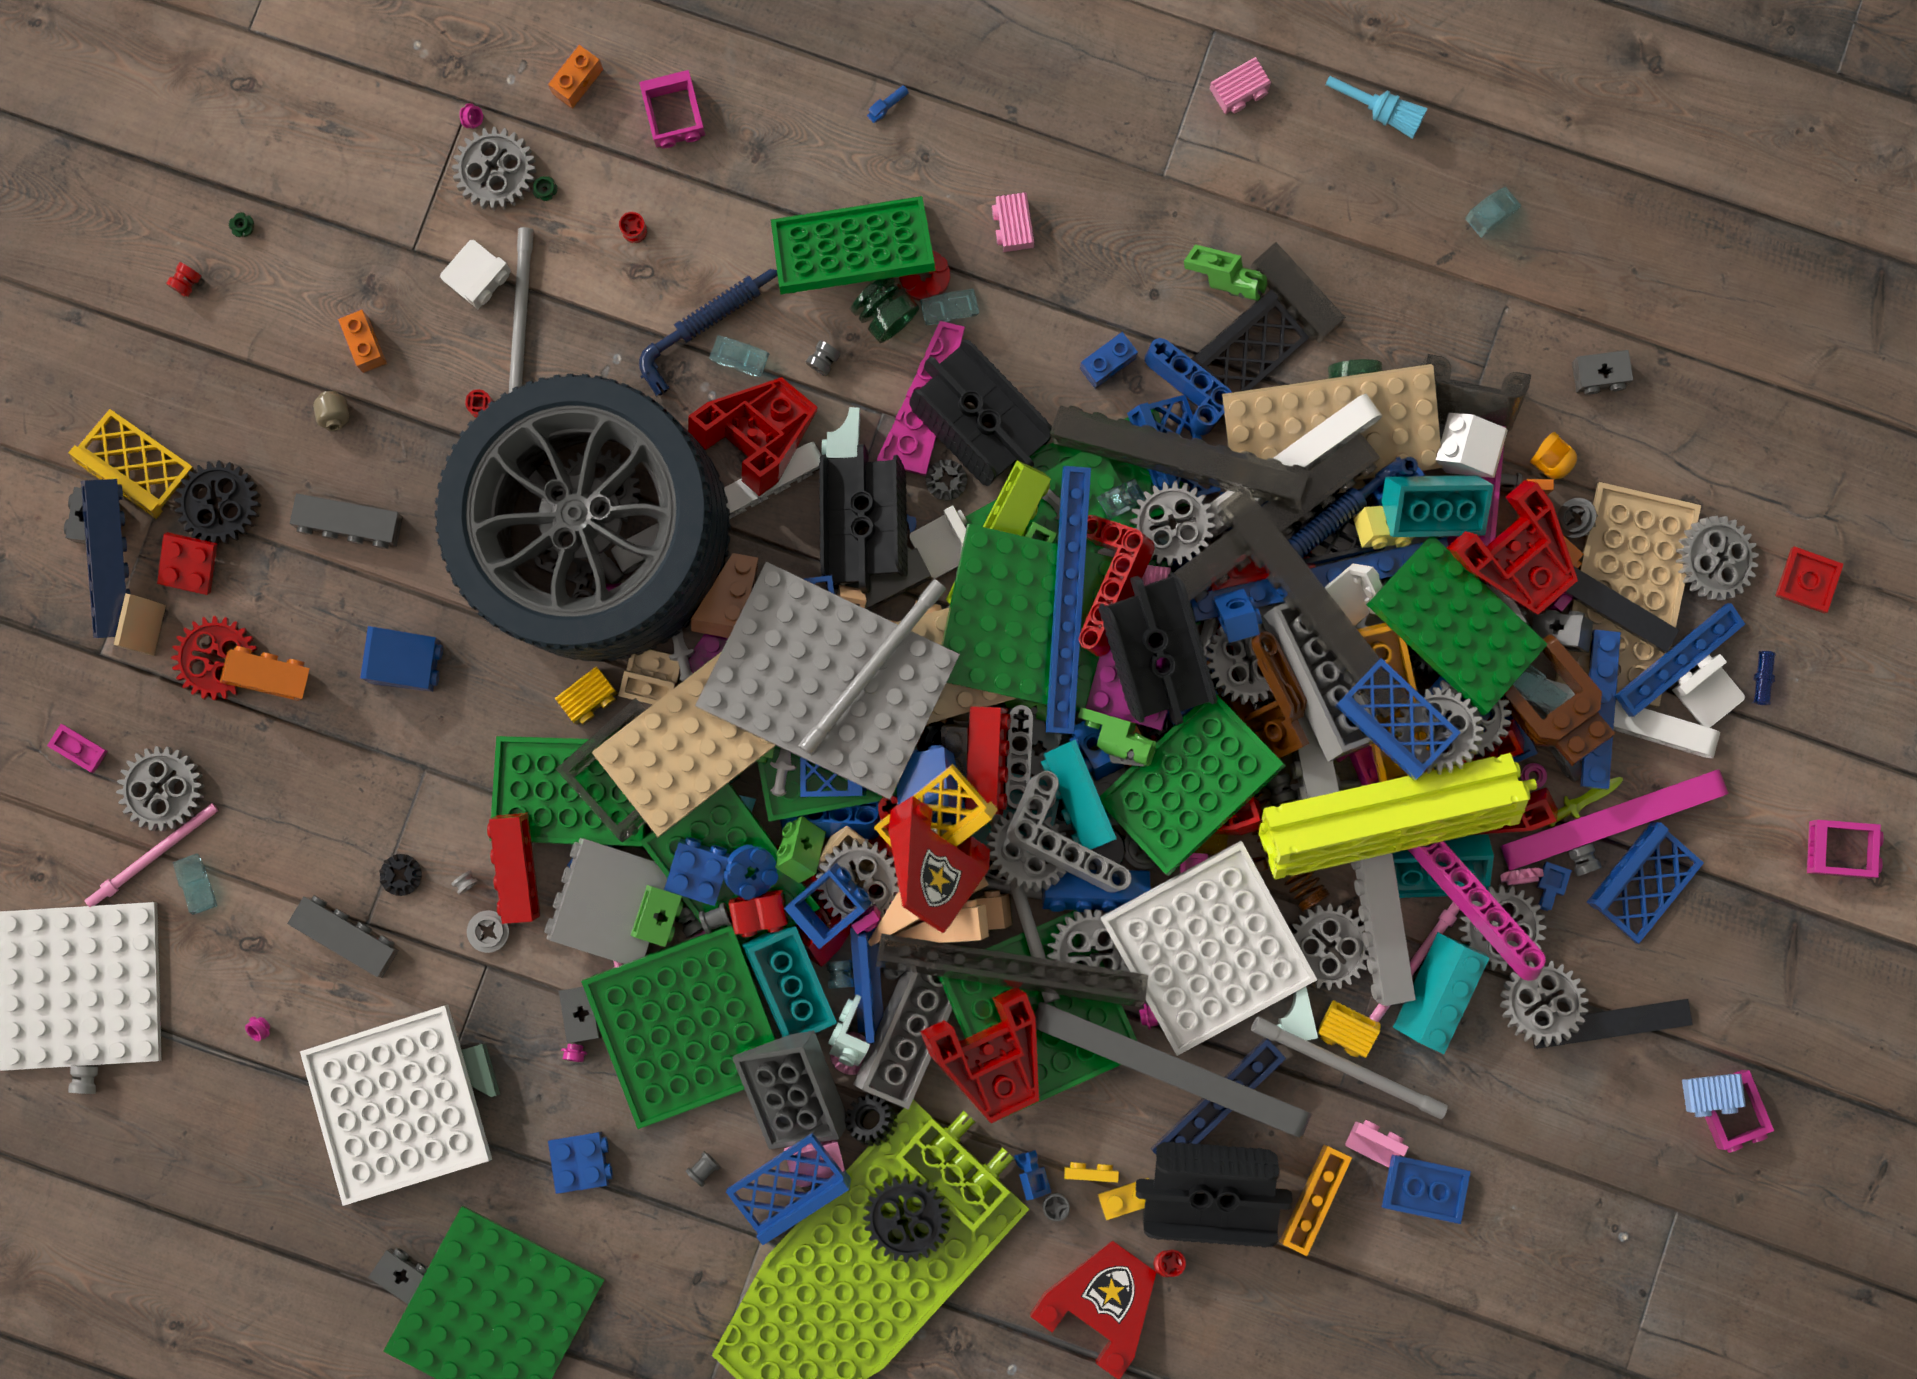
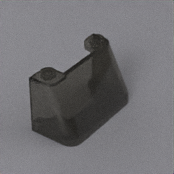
[1420,354,1531,433]

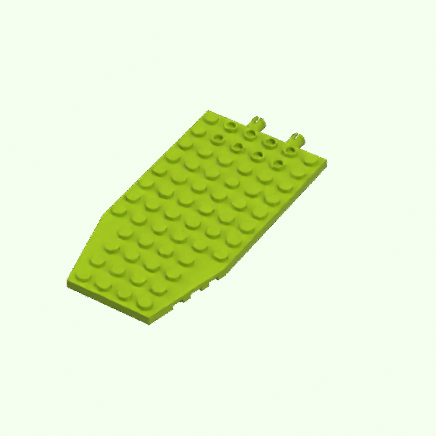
[712,1099,1029,1379]

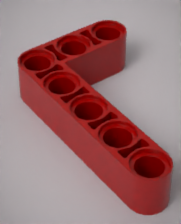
[1079,515,1155,657]

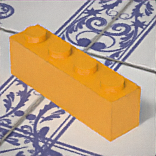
[1279,1145,1352,1256]

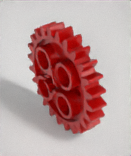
[171,616,258,701]

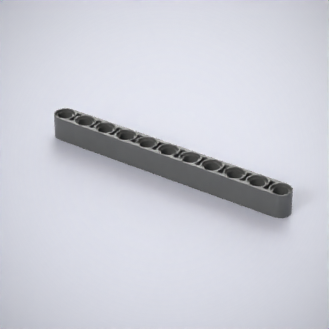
[1034,1001,1312,1139]

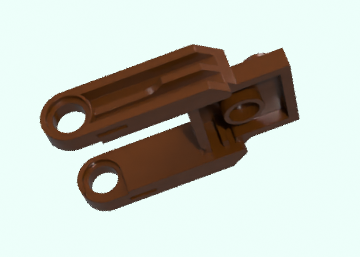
[1207,631,1310,758]
[1500,634,1615,766]

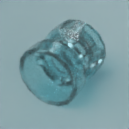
[826,960,854,989]

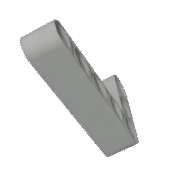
[1007,771,1131,893]

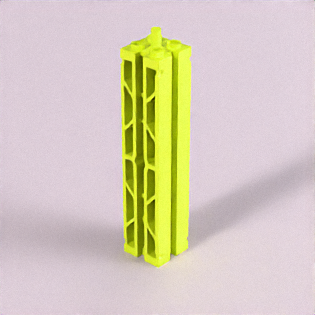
[1258,753,1537,880]

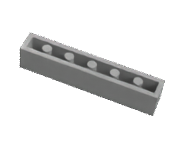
[1351,853,1415,1006]

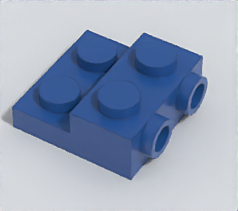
[664,837,730,906]
[548,1131,613,1194]

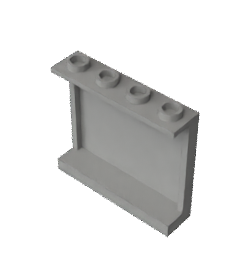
[544,838,667,964]

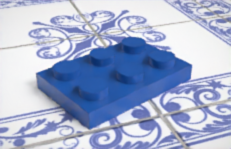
[1382,1154,1471,1224]

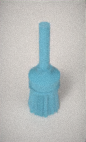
[1326,76,1428,139]

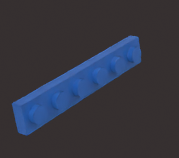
[1615,603,1745,717]
[1580,630,1621,790]

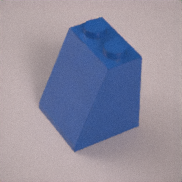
[360,626,443,692]
[896,745,966,824]

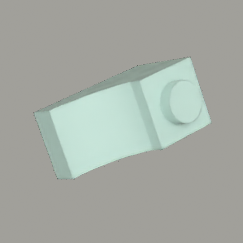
[822,407,861,459]
[1277,986,1318,1041]

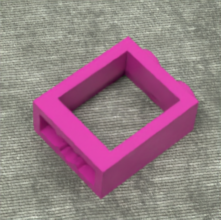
[639,70,705,149]
[1807,820,1884,879]
[1705,1070,1774,1153]

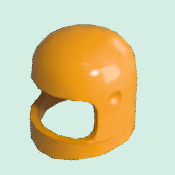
[1530,432,1577,480]

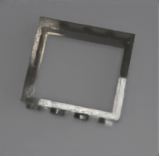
[556,698,646,843]

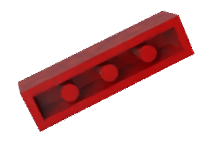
[965,707,1011,815]
[487,813,540,924]

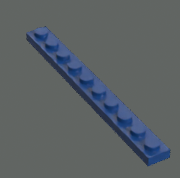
[1046,466,1091,734]
[1189,537,1448,623]

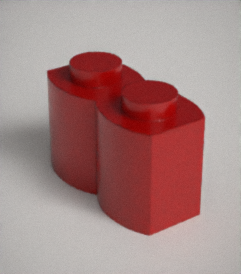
[729,890,789,937]

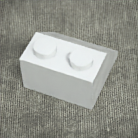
[1436,413,1508,478]

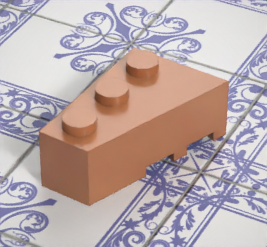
[691,553,758,638]

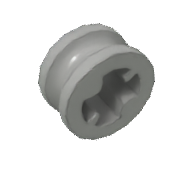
[451,870,478,895]

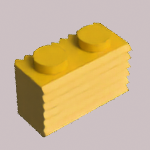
[555,666,618,725]
[1318,1000,1381,1058]

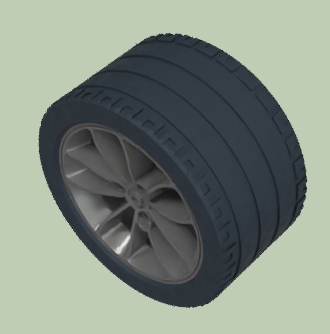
[435,374,731,662]

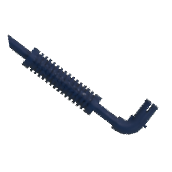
[639,269,778,397]
[1266,457,1418,575]

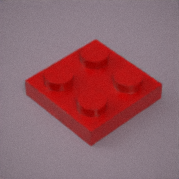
[157,532,217,595]
[1775,546,1844,614]

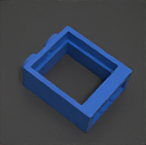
[784,863,872,949]

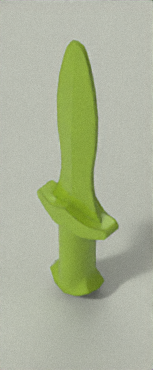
[1548,777,1623,827]

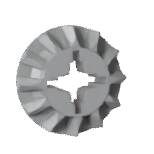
[467,910,510,953]

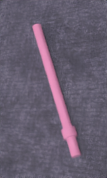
[85,803,219,907]
[1369,902,1460,1022]

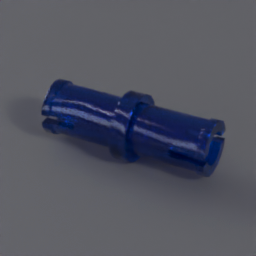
[1753,651,1776,705]

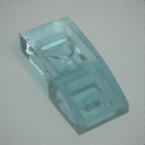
[920,289,979,325]
[709,335,770,377]
[1097,479,1147,520]
[1513,665,1568,715]
[173,853,217,915]

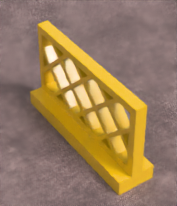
[68,409,194,519]
[874,764,998,847]

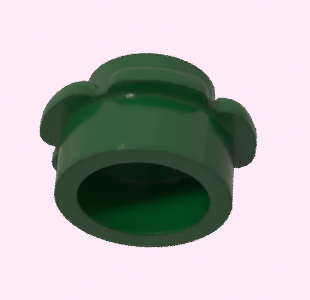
[532,176,558,201]
[229,212,254,237]

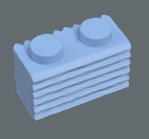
[1682,1074,1746,1117]

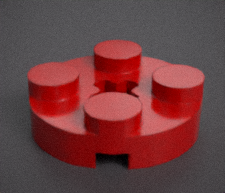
[899,250,950,302]

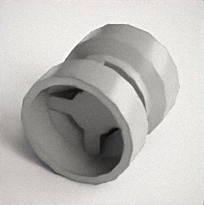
[68,1065,98,1094]

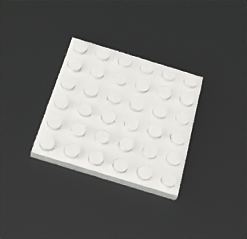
[1100,841,1317,1056]
[0,902,162,1071]
[300,1005,492,1206]

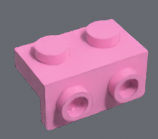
[1345,1120,1408,1167]

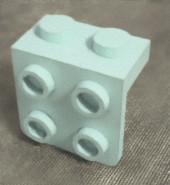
[828,994,870,1067]

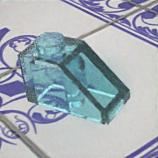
[1465,186,1521,238]

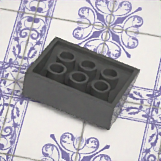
[732,1031,848,1149]

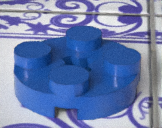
[723,845,778,900]

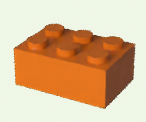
[220,646,310,701]

